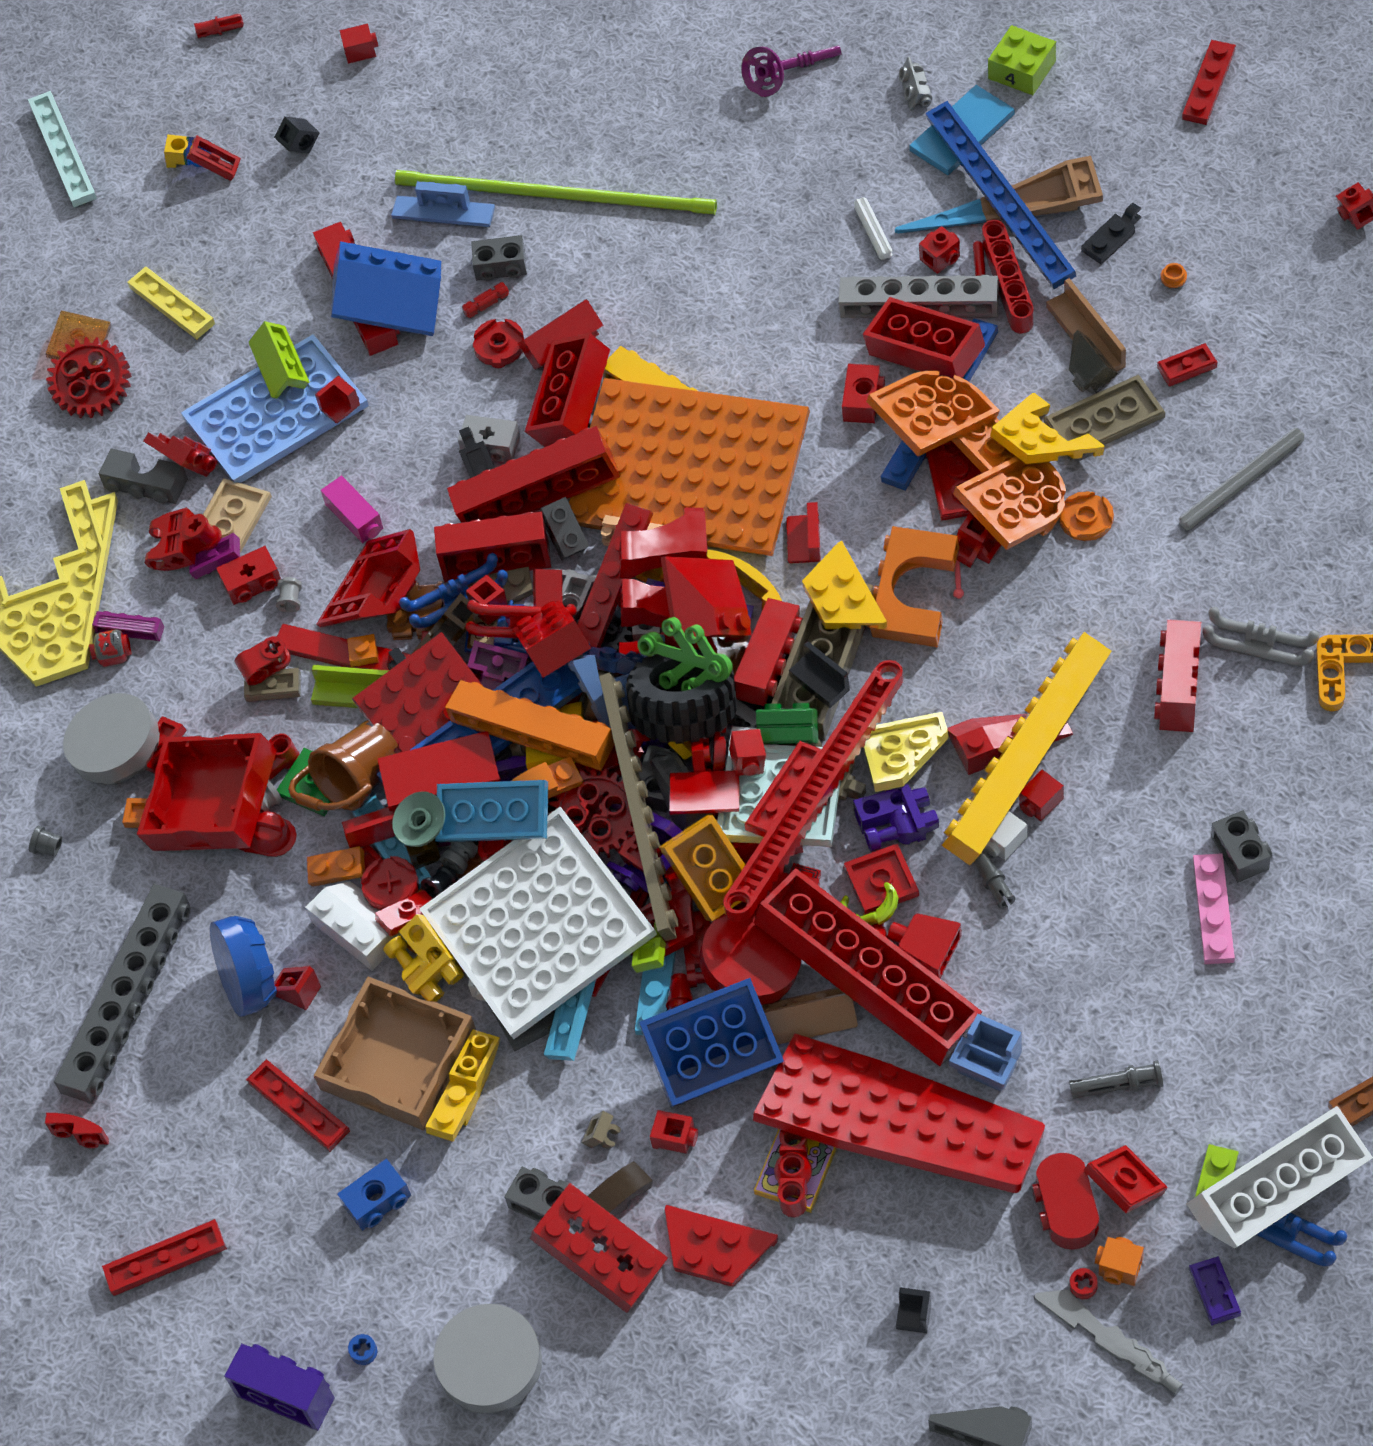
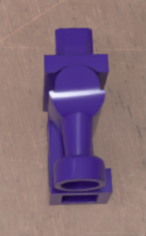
[853,784,939,852]

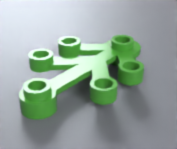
[638,617,733,691]

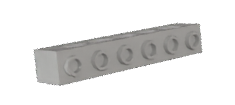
[838,275,999,318]

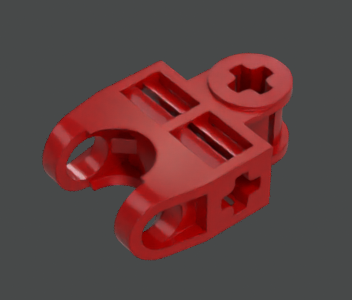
[144,507,222,571]

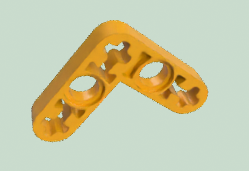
[1316,634,1373,712]

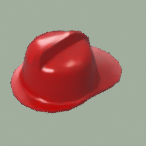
[238,811,297,857]

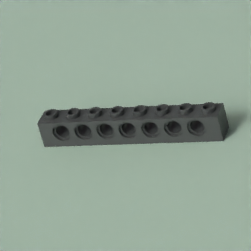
[54,884,191,1104]

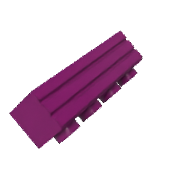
[92,611,164,641]

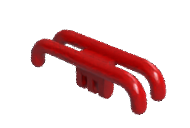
[465,600,577,638]

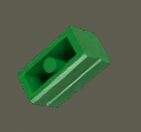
[756,703,818,745]

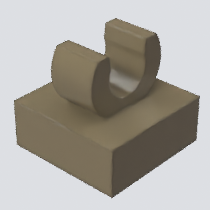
[581,1111,621,1149]

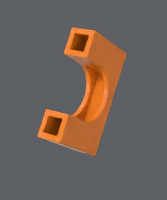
[867,526,959,647]

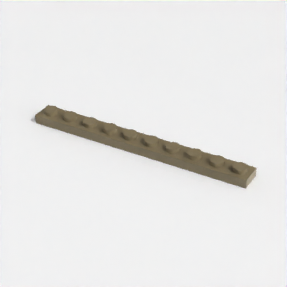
[599,673,678,941]

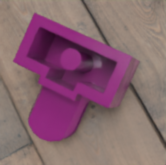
[467,640,528,690]

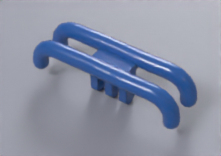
[399,553,508,629]
[1256,1212,1347,1267]

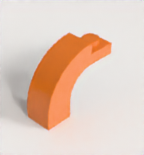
[511,756,583,799]

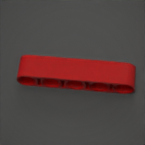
[982,220,1033,334]

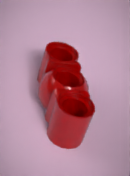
[774,1130,813,1218]

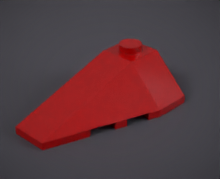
[947,713,1073,775]

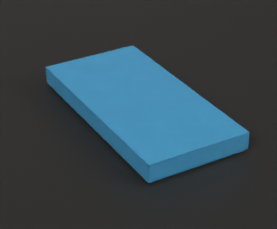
[909,85,1015,175]
[435,780,548,842]

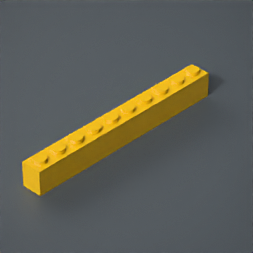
[941,632,1112,865]

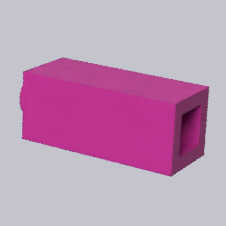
[320,475,384,544]

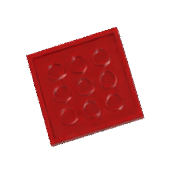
[352,632,483,754]

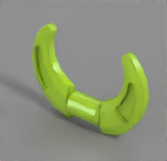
[840,882,898,925]

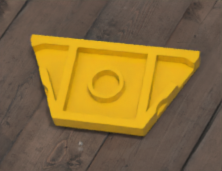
[802,541,887,629]

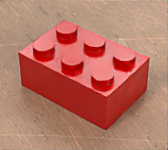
[513,600,591,678]

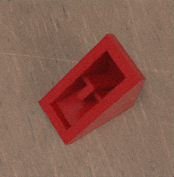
[274,966,321,1010]

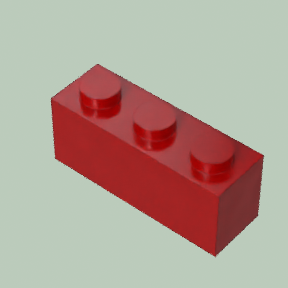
[517,299,604,370]

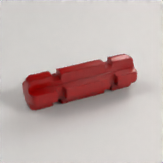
[462,282,509,318]

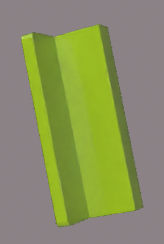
[249,321,309,399]
[311,665,388,708]

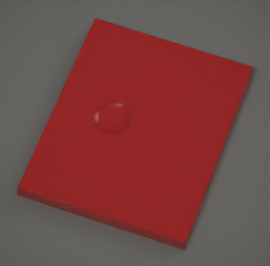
[669,770,739,815]

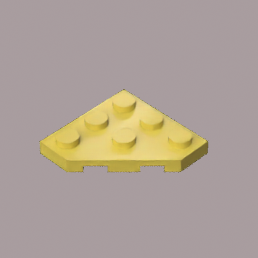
[863,712,949,792]

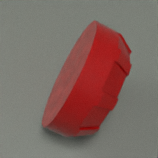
[699,908,801,1005]

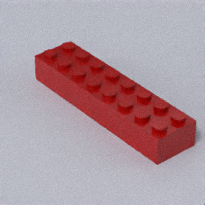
[753,868,983,1067]

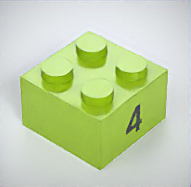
[988,25,1056,95]

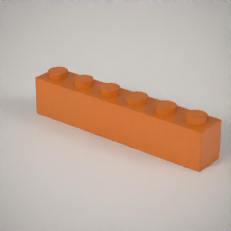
[445,680,615,771]

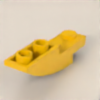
[425,1029,500,1142]

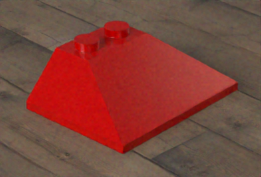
[316,529,420,627]
[661,557,752,643]

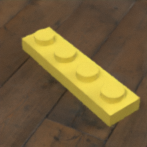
[127,267,215,340]

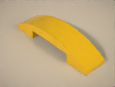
[707,549,782,610]

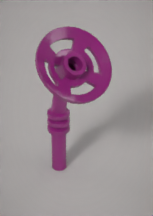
[741,45,842,97]

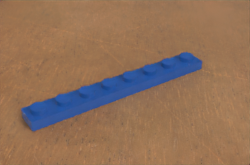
[880,318,998,491]

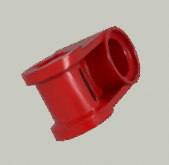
[234,636,291,686]

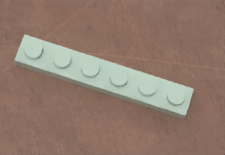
[28,91,97,207]

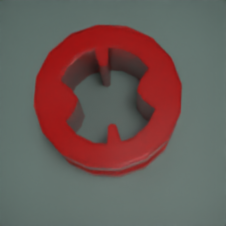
[1070,1268,1098,1299]

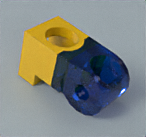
[164,134,211,168]

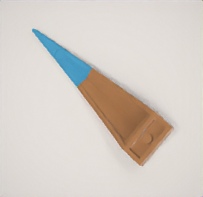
[895,155,1103,234]

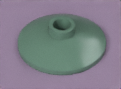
[392,792,445,847]

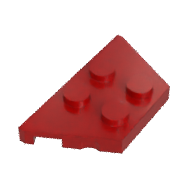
[665,1205,778,1287]

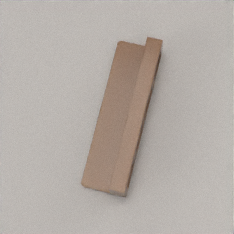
[1046,278,1126,379]
[762,987,858,1045]

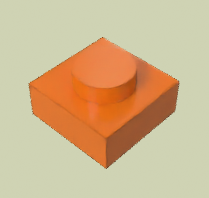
[347,634,378,667]
[122,798,148,828]

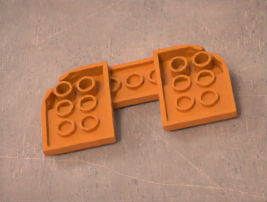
[866,371,1066,550]

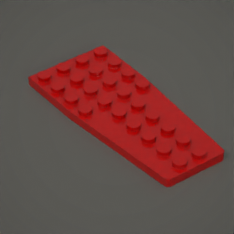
[753,1033,1045,1193]

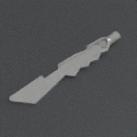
[1035,1289,1183,1394]

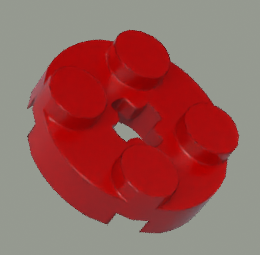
[473,319,524,369]

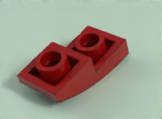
[45,1112,109,1148]

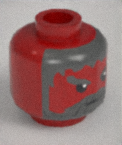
[89,629,131,667]

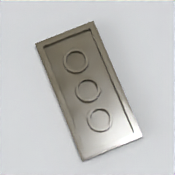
[1044,374,1165,460]

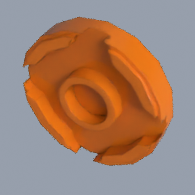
[1059,491,1114,541]

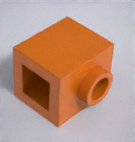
[1094,1237,1144,1286]

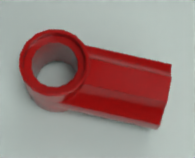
[269,733,300,781]

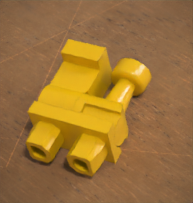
[383,914,464,1003]

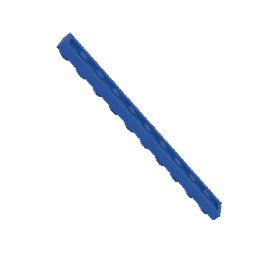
[925,101,1077,289]

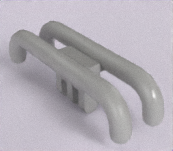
[1202,607,1319,666]

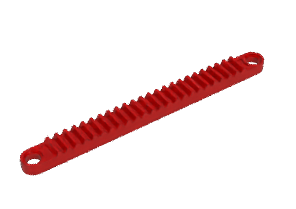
[723,660,903,922]

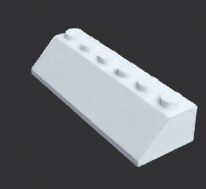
[1186,1106,1373,1248]

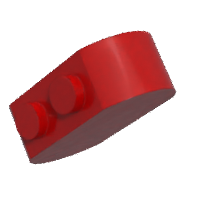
[1032,1153,1099,1250]

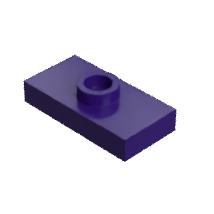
[1189,1256,1241,1326]

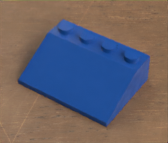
[331,241,441,336]
[639,978,784,1108]

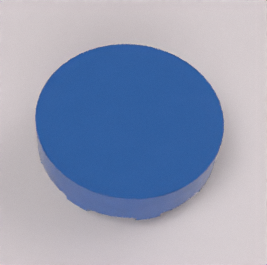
[210,916,277,1017]

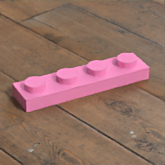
[1193,853,1235,964]

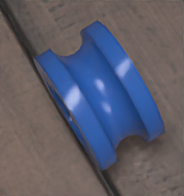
[348,1334,378,1365]

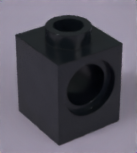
[274,116,320,153]

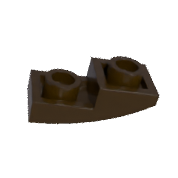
[588,1161,653,1216]

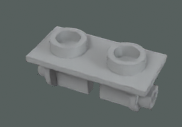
[898,57,932,111]

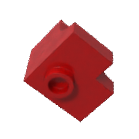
[956,512,1002,568]

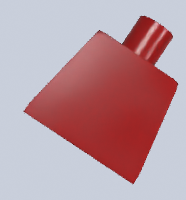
[887,913,962,979]

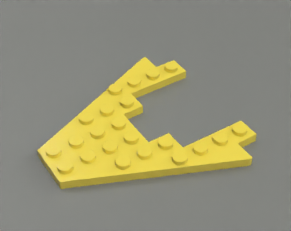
[0,480,118,687]

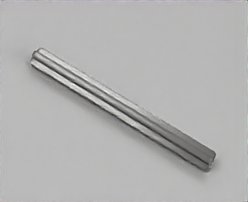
[1179,428,1305,531]

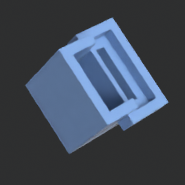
[949,1014,1022,1091]

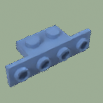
[391,181,495,227]

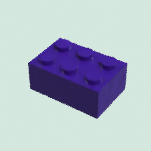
[224,1343,335,1431]

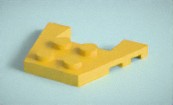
[990,393,1105,464]

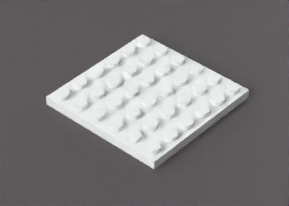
[420,807,657,1039]

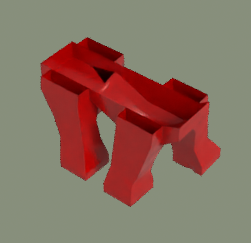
[615,508,717,676]

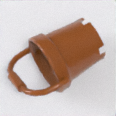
[288,720,398,811]

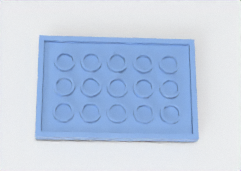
[181,334,369,483]

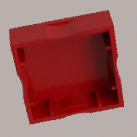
[137,733,277,851]

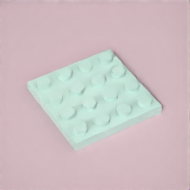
[717,744,840,847]

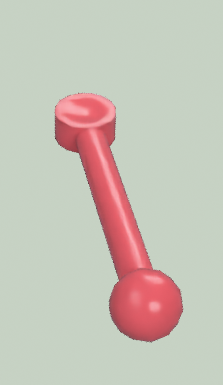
[953,560,964,599]

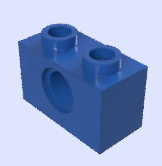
[337,1158,411,1231]

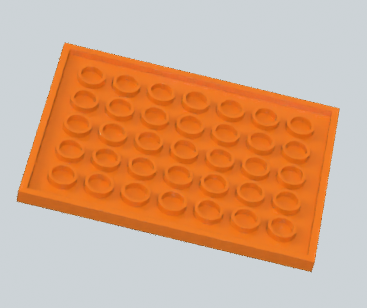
[569,378,810,556]

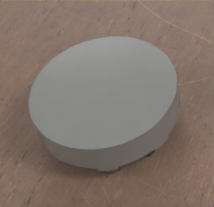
[63,693,160,785]
[433,1304,542,1414]

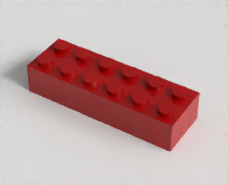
[447,426,620,523]

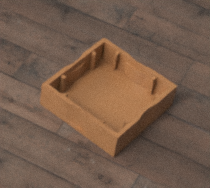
[314,977,476,1131]

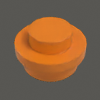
[1161,263,1187,288]

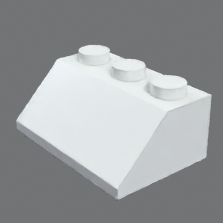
[305,881,404,971]

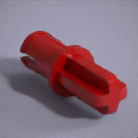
[194,14,244,39]

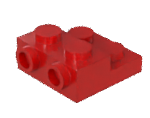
[143,432,217,477]

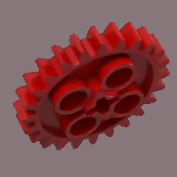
[46,337,132,418]
[548,768,635,858]

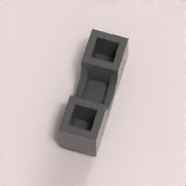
[98,448,188,504]

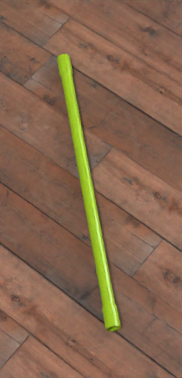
[395,170,717,215]

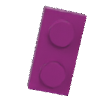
[189,532,240,579]

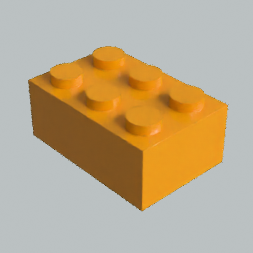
[659,815,745,921]

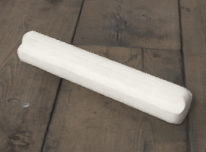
[854,197,892,260]

